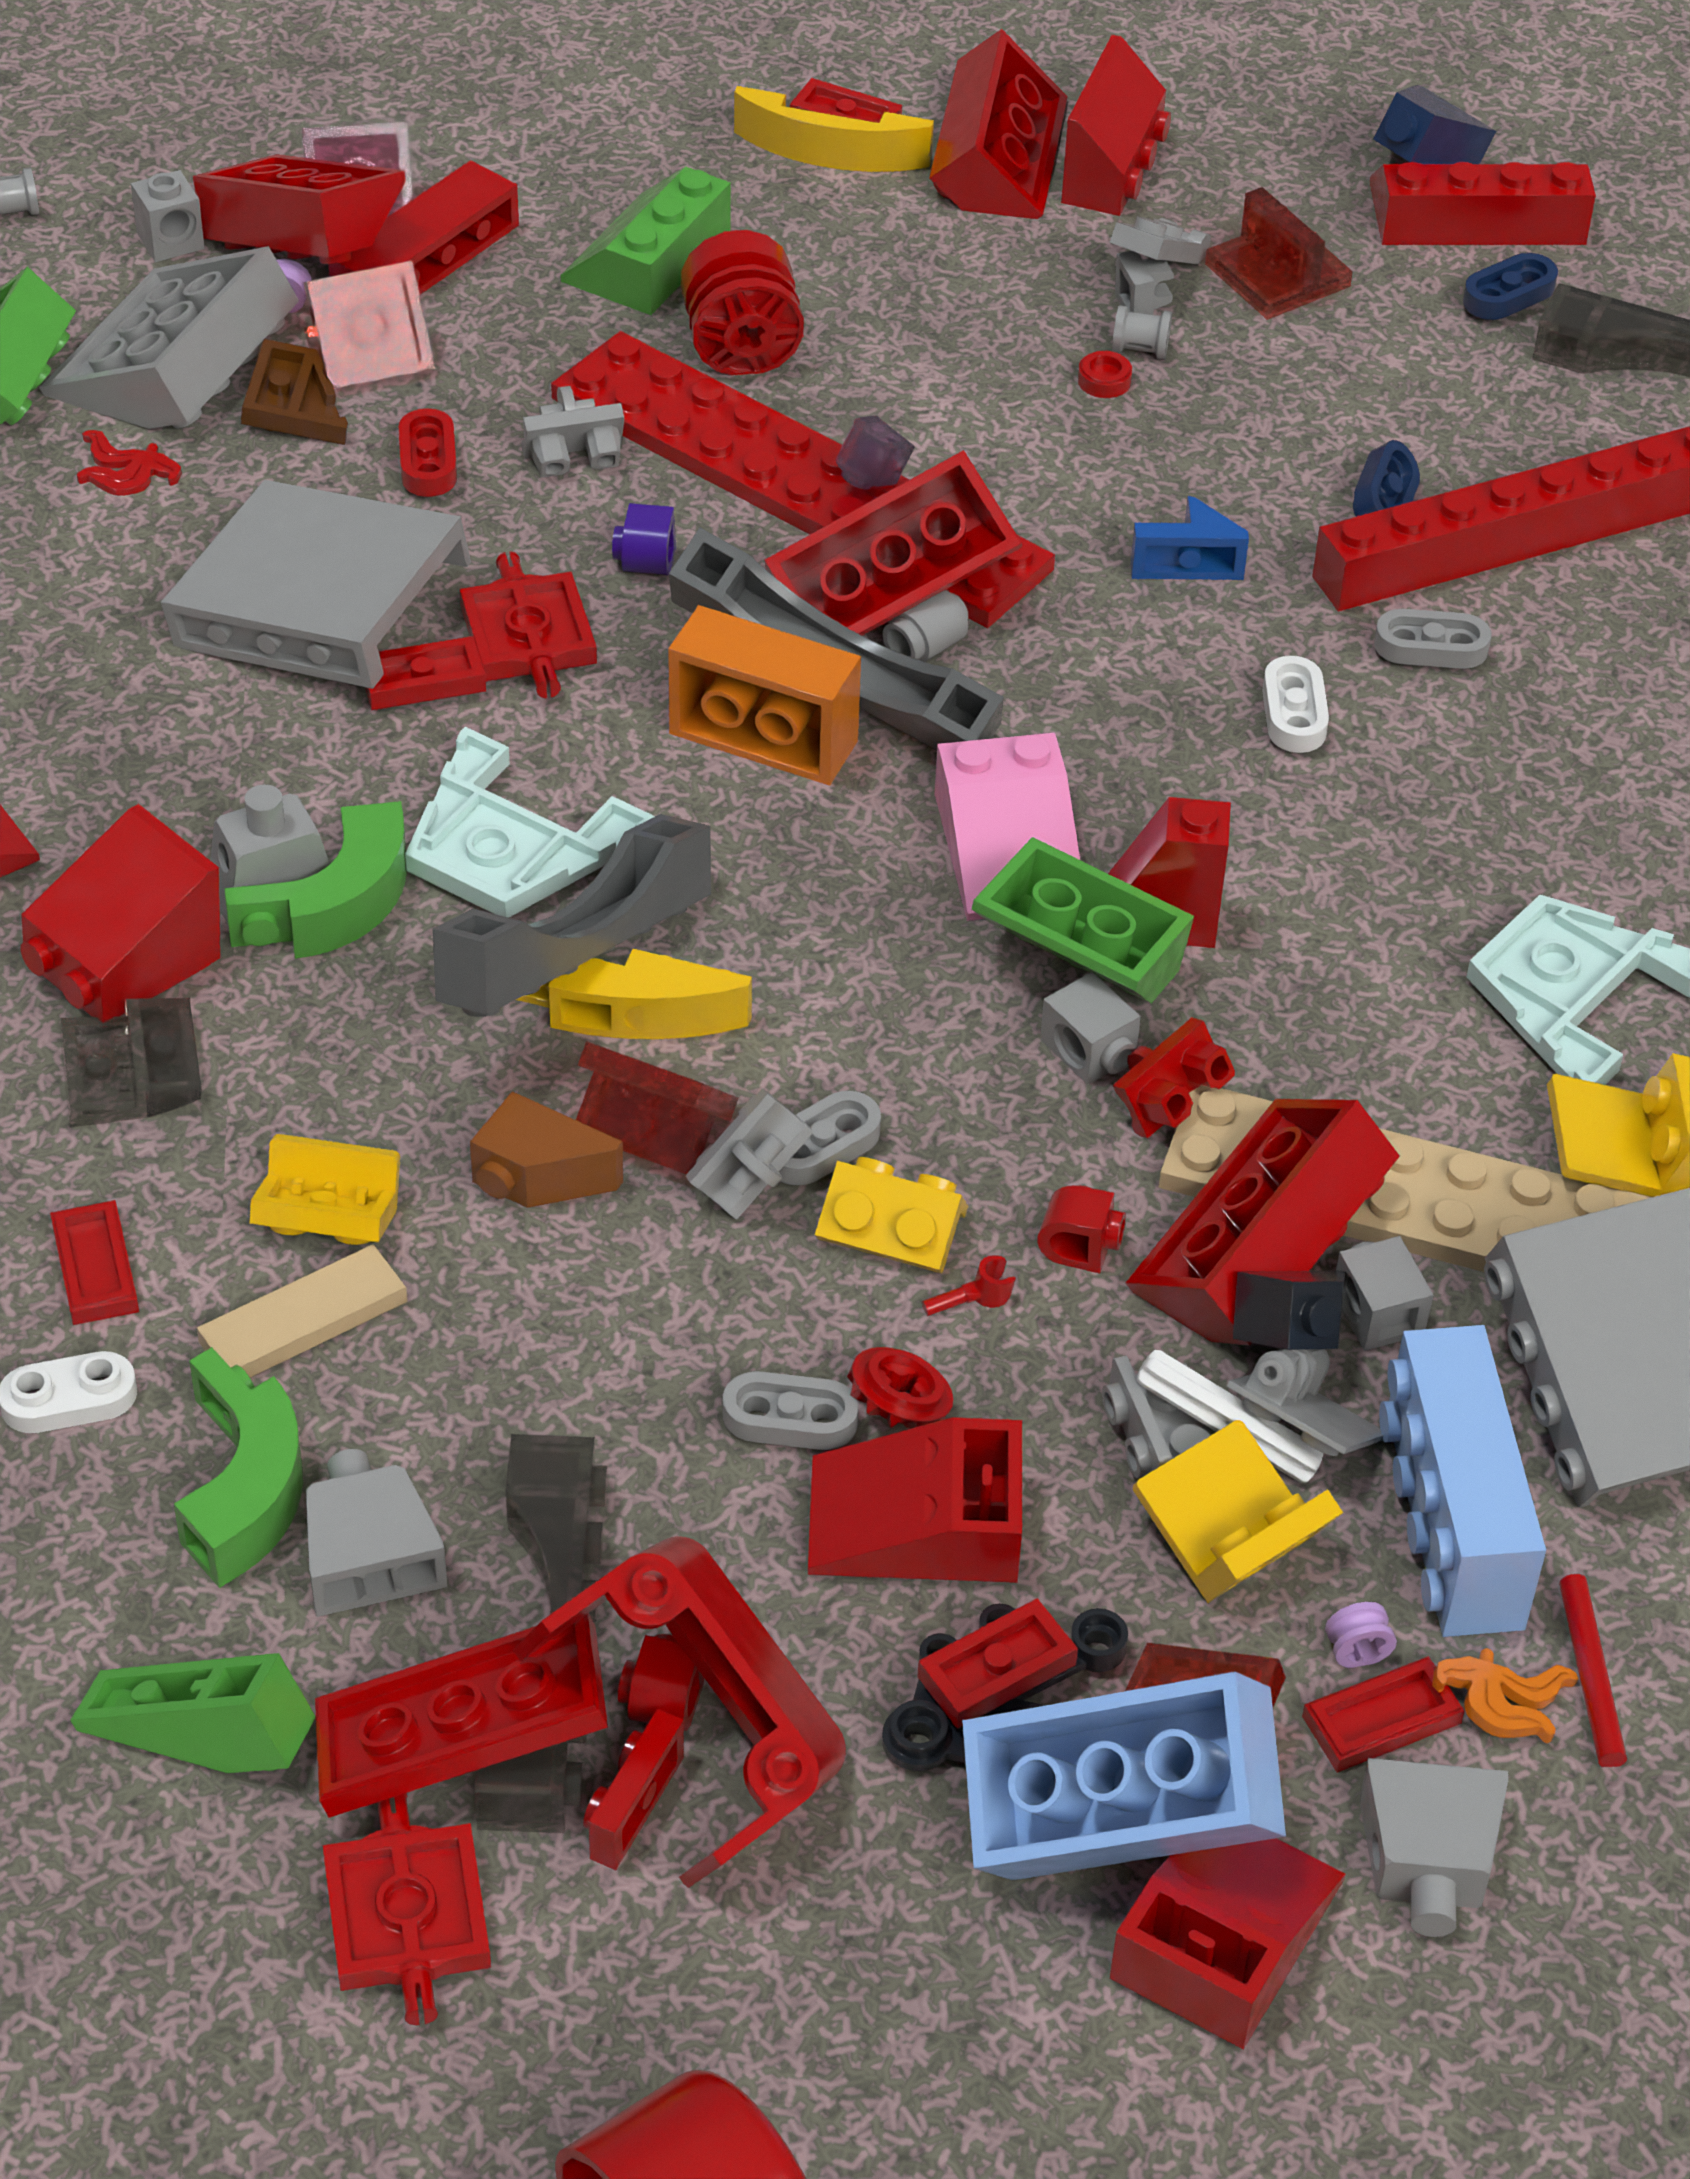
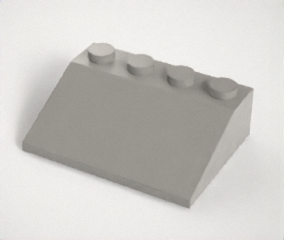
[39,246,299,429]

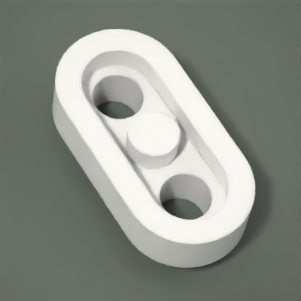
[1262,656,1329,753]
[0,1351,137,1433]

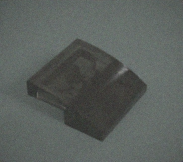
[60,998,202,1128]

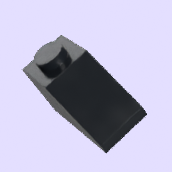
[1233,1271,1345,1350]

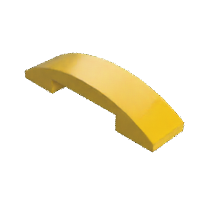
[734,86,934,172]

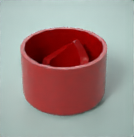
[555,2070,806,2179]

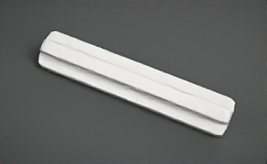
[1136,1350,1323,1483]

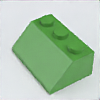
[561,166,731,315]
[0,266,76,426]
[971,837,1194,1004]

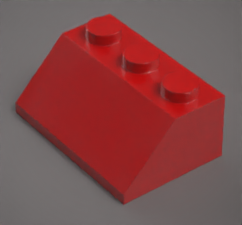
[1061,34,1171,216]

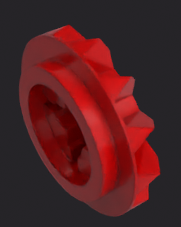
[847,1347,953,1429]

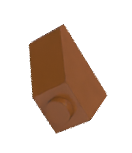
[470,1091,623,1208]

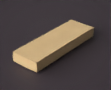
[197,1244,407,1378]

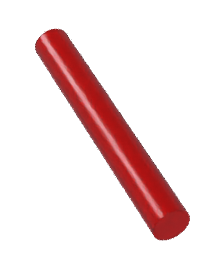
[1559,1574,1627,1767]

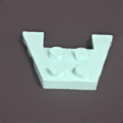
[405,727,655,918]
[1467,895,1690,1085]

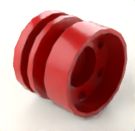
[681,230,804,376]

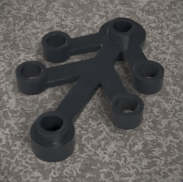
[882,1603,1128,1771]

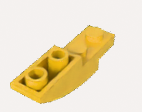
[516,949,752,1039]

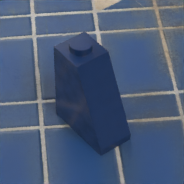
[1373,85,1497,164]

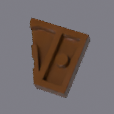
[241,339,348,445]

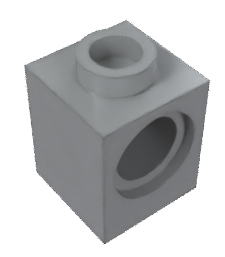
[131,170,205,262]
[1040,972,1141,1085]
[1336,1236,1434,1351]

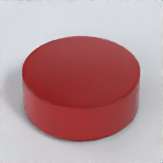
[1078,351,1132,398]

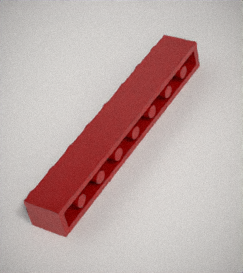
[1312,426,1690,612]

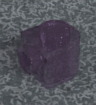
[835,415,915,489]

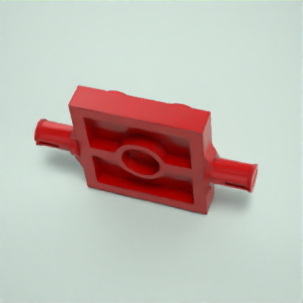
[459,551,597,698]
[322,1793,491,2026]

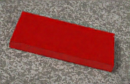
[315,1613,608,1818]

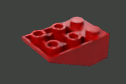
[807,1417,1022,1583]
[1109,1838,1346,2050]

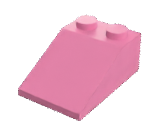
[935,733,1080,921]

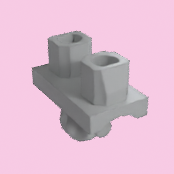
[521,386,624,478]
[686,1088,813,1220]

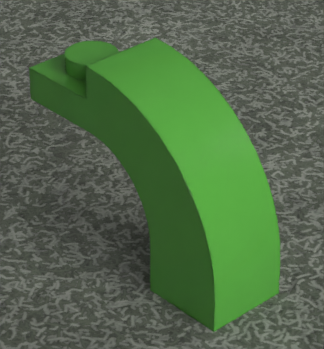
[225,801,407,959]
[174,1347,303,1588]

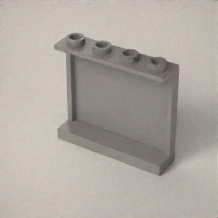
[161,480,471,689]
[1484,1188,1690,1508]

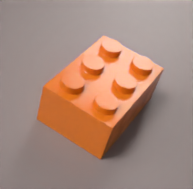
[668,605,861,786]

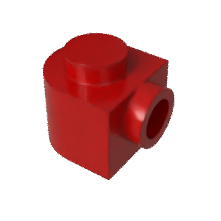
[1037,1185,1126,1274]
[618,1634,704,1731]

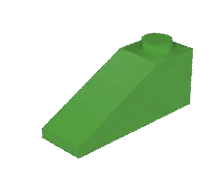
[70,1653,316,1773]

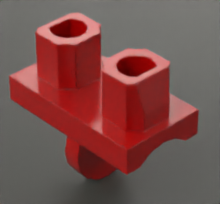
[1113,1017,1235,1139]

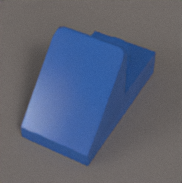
[1130,496,1249,580]

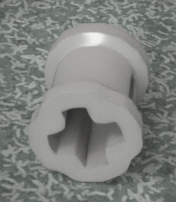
[0,167,39,216]
[1112,305,1172,360]

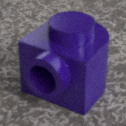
[612,503,676,575]

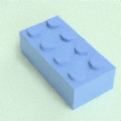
[1379,1325,1546,1637]
[962,1672,1286,1880]

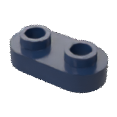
[1463,253,1558,320]
[1353,440,1420,517]

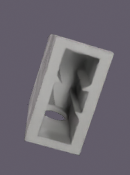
[210,784,330,926]
[306,1449,447,1617]
[1360,1758,1508,1937]

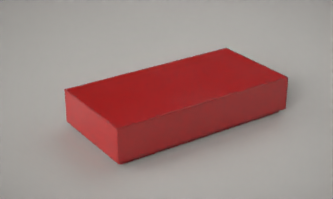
[50,1200,139,1325]
[1302,1656,1465,1773]

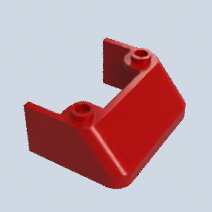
[513,1536,846,1888]

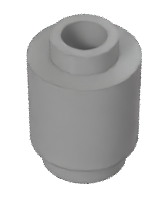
[883,590,968,662]

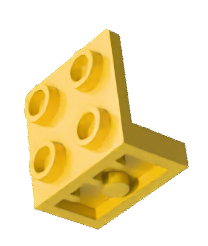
[1547,1053,1690,1197]
[1133,1420,1344,1603]

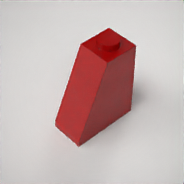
[1108,797,1231,948]

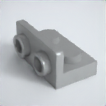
[1102,1355,1216,1478]

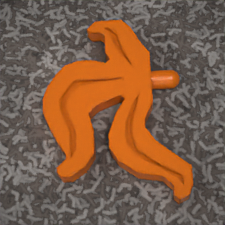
[1432,1648,1579,1743]

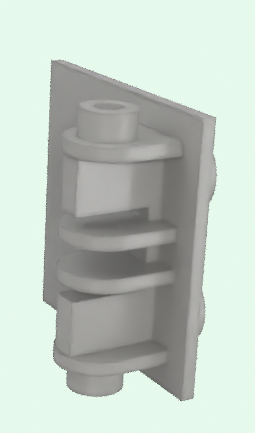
[1226,1349,1383,1456]

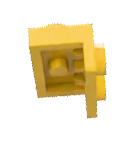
[250,1134,400,1245]
[815,1157,968,1274]

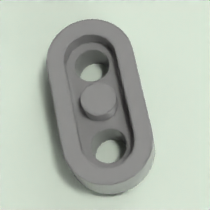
[1374,609,1492,669]
[779,1091,881,1185]
[723,1371,859,1450]

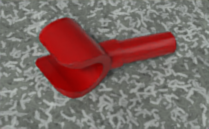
[922,1255,1016,1316]

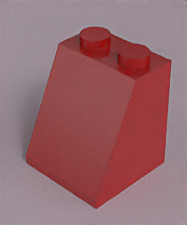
[20,804,220,1026]

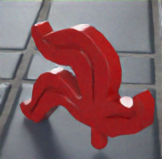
[77,430,182,496]

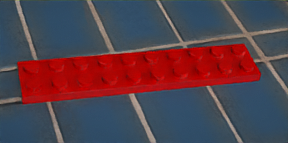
[551,331,1055,629]

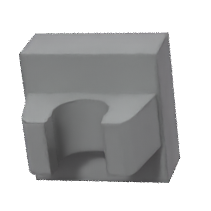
[1115,250,1174,314]

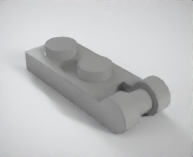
[1110,216,1211,264]

